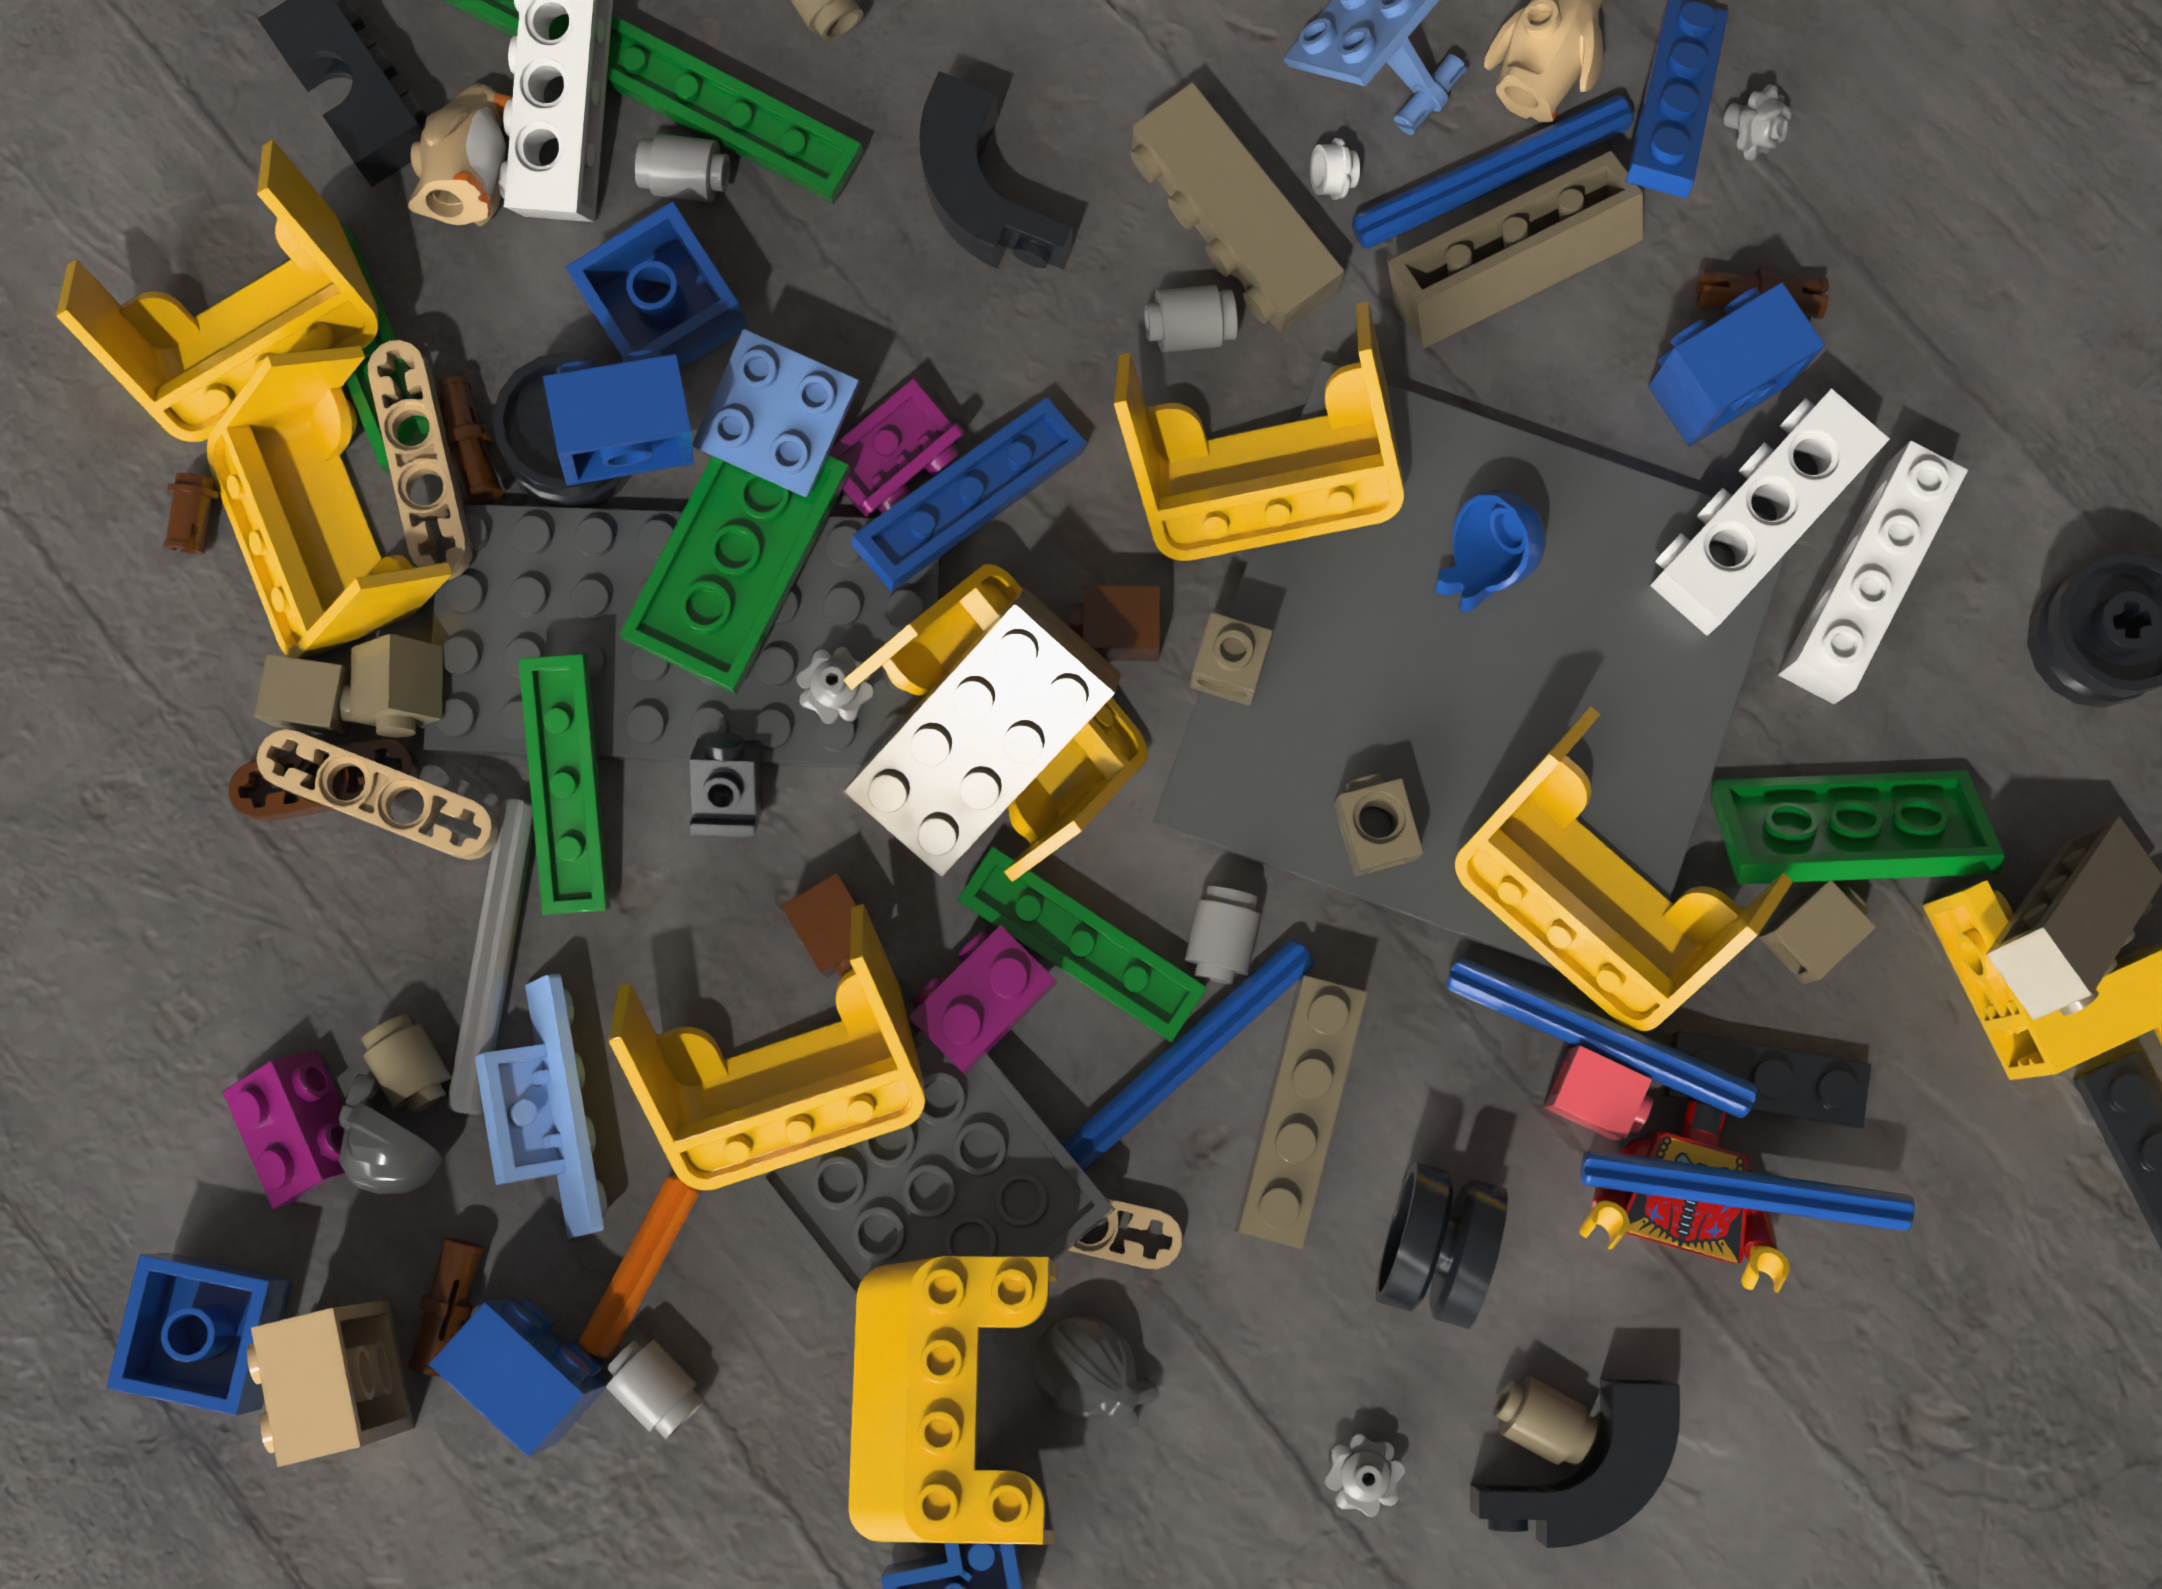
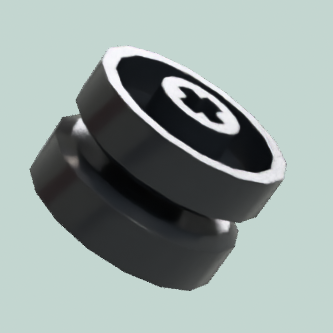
[492,352,632,508]
[2027,552,2162,708]
[1376,1162,1508,1329]

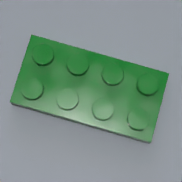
[619,455,851,695]
[1710,770,2005,884]

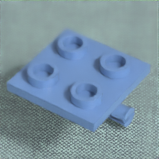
[1282,0,1467,135]
[692,329,861,499]

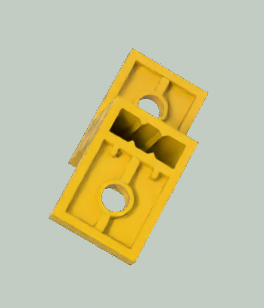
[1922,880,2162,1080]

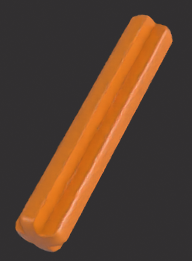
[579,1175,699,1359]

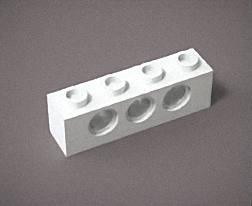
[498,0,613,222]
[1650,388,1890,636]
[1778,441,1968,704]

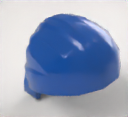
[1434,489,1546,612]

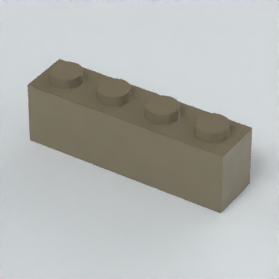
[1130,82,1345,335]
[1388,151,1643,349]
[1986,816,2162,1020]
[1234,975,1368,1249]

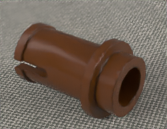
[163,473,219,555]

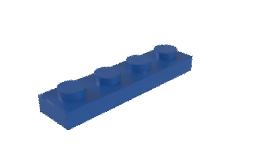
[1625,0,1729,199]
[851,397,1087,592]

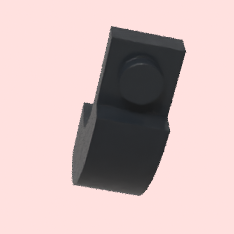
[919,71,1073,270]
[1470,1379,1680,1548]

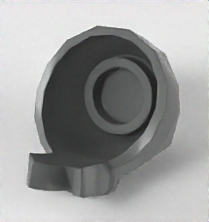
[339,1074,443,1195]
[1032,1315,1159,1429]

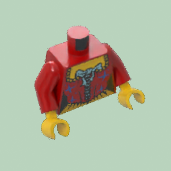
[1579,1101,1790,1293]

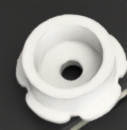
[1310,138,1360,200]

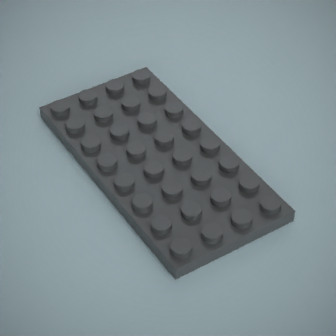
[423,504,941,769]

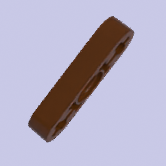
[228,739,420,822]

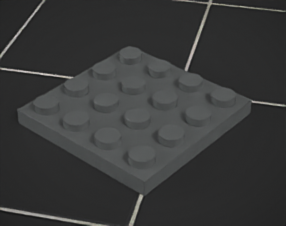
[750,1030,1115,1313]

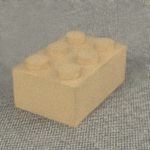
[247,1299,414,1467]

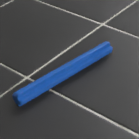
[1351,95,1634,248]
[1062,939,1315,1171]
[1447,957,1758,1118]
[1580,1150,1915,1231]

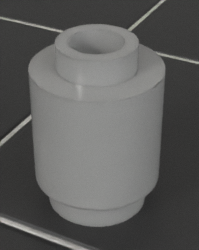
[635,133,730,203]
[1144,285,1237,353]
[1185,886,1261,984]
[606,1340,704,1440]

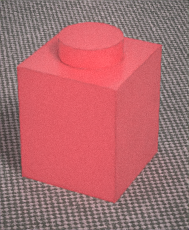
[1543,1046,1653,1141]

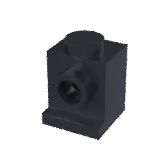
[689,733,763,837]

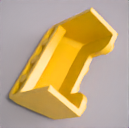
[849,1256,1059,1545]

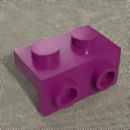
[828,379,965,518]
[908,925,1057,1075]
[222,1050,347,1209]

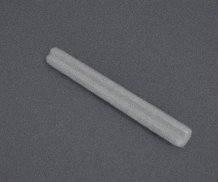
[447,799,534,1115]

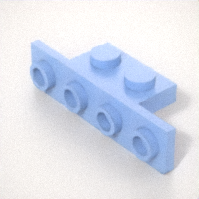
[475,973,607,1239]

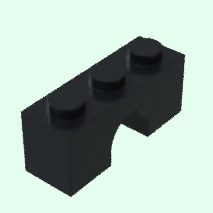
[258,0,427,187]

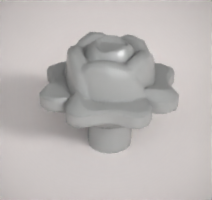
[1724,84,1792,161]
[797,647,874,724]
[1324,1434,1405,1517]

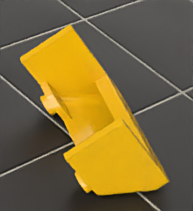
[56,139,378,442]
[1114,301,1404,561]
[207,346,453,659]
[844,564,1148,882]
[1455,706,1793,1031]
[609,904,925,1190]

